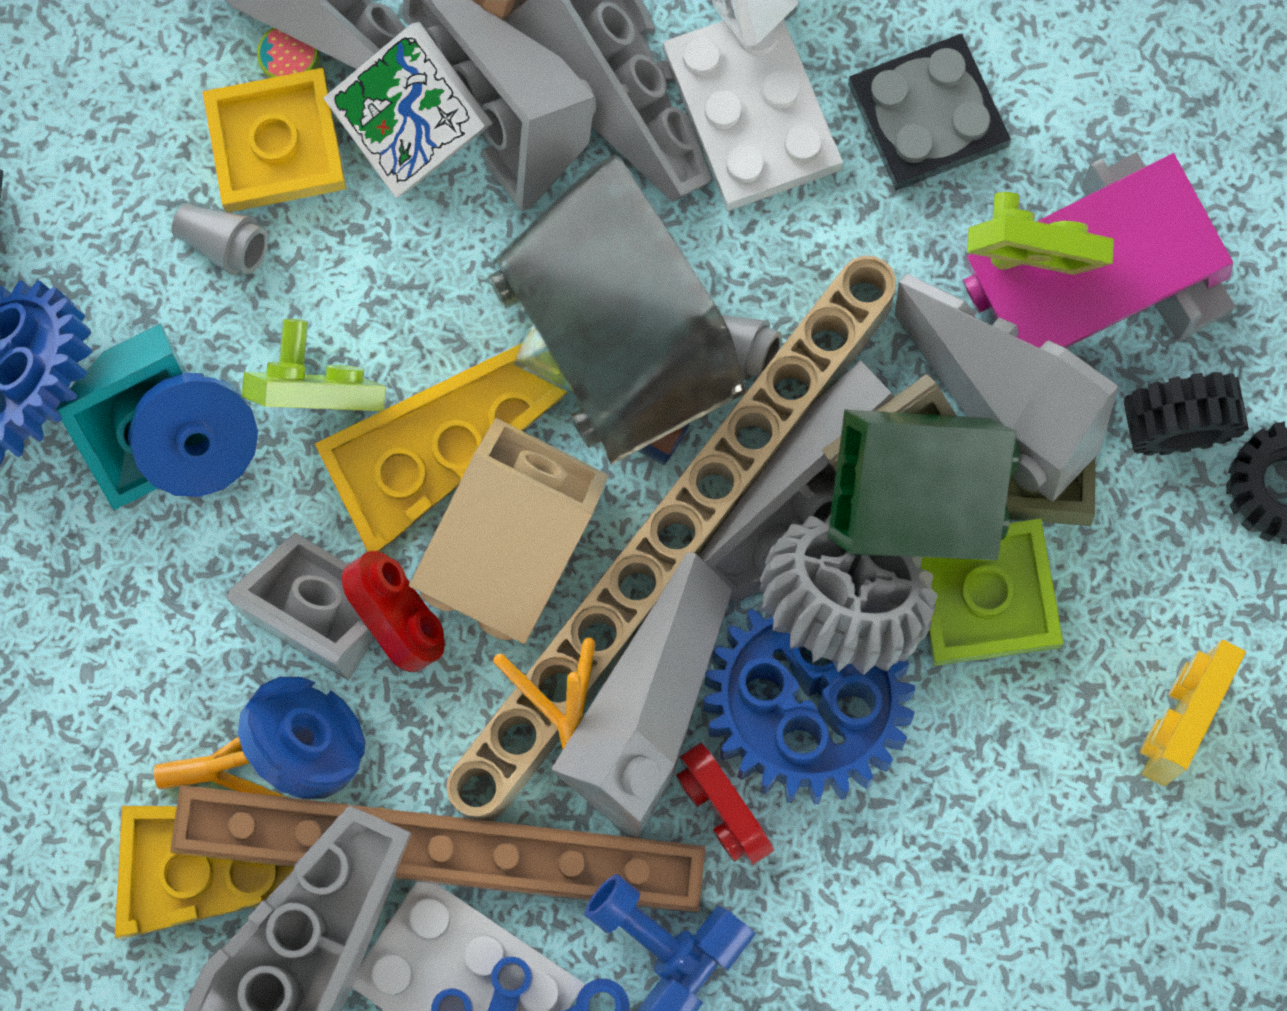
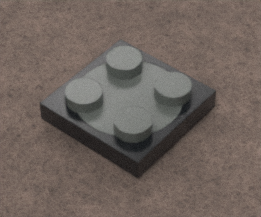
[848,33,1011,191]

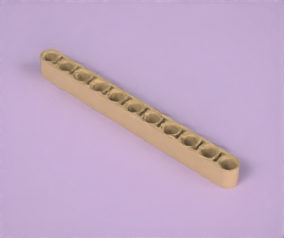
[446,256,896,821]

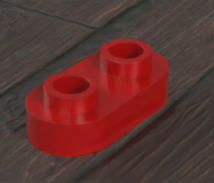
[342,551,445,672]
[675,742,775,866]

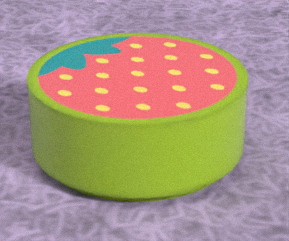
[257,27,321,78]

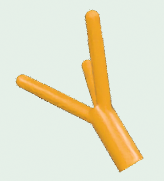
[493,638,595,749]
[154,736,289,798]

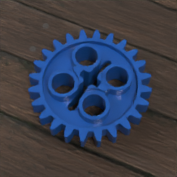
[0,280,92,466]
[703,609,915,805]

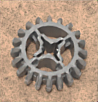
[759,515,938,675]

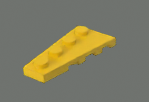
[314,333,571,552]
[115,806,384,940]

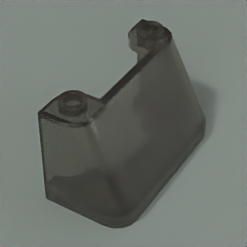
[488,154,746,465]

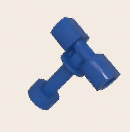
[585,874,756,1011]

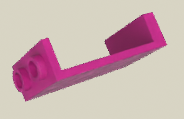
[962,153,1233,348]

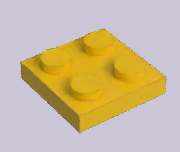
[202,68,347,213]
[1139,639,1247,787]

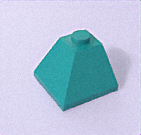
[57,323,205,510]

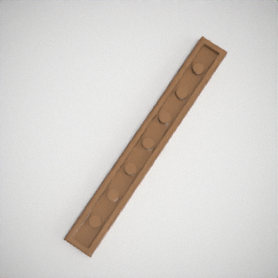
[170,785,705,913]

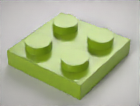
[921,519,1064,666]

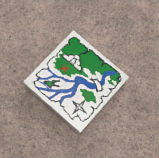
[323,22,493,198]

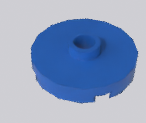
[128,372,258,497]
[238,677,366,799]

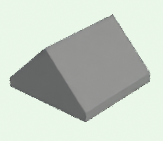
[227,532,375,681]

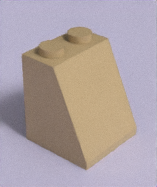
[409,418,609,645]

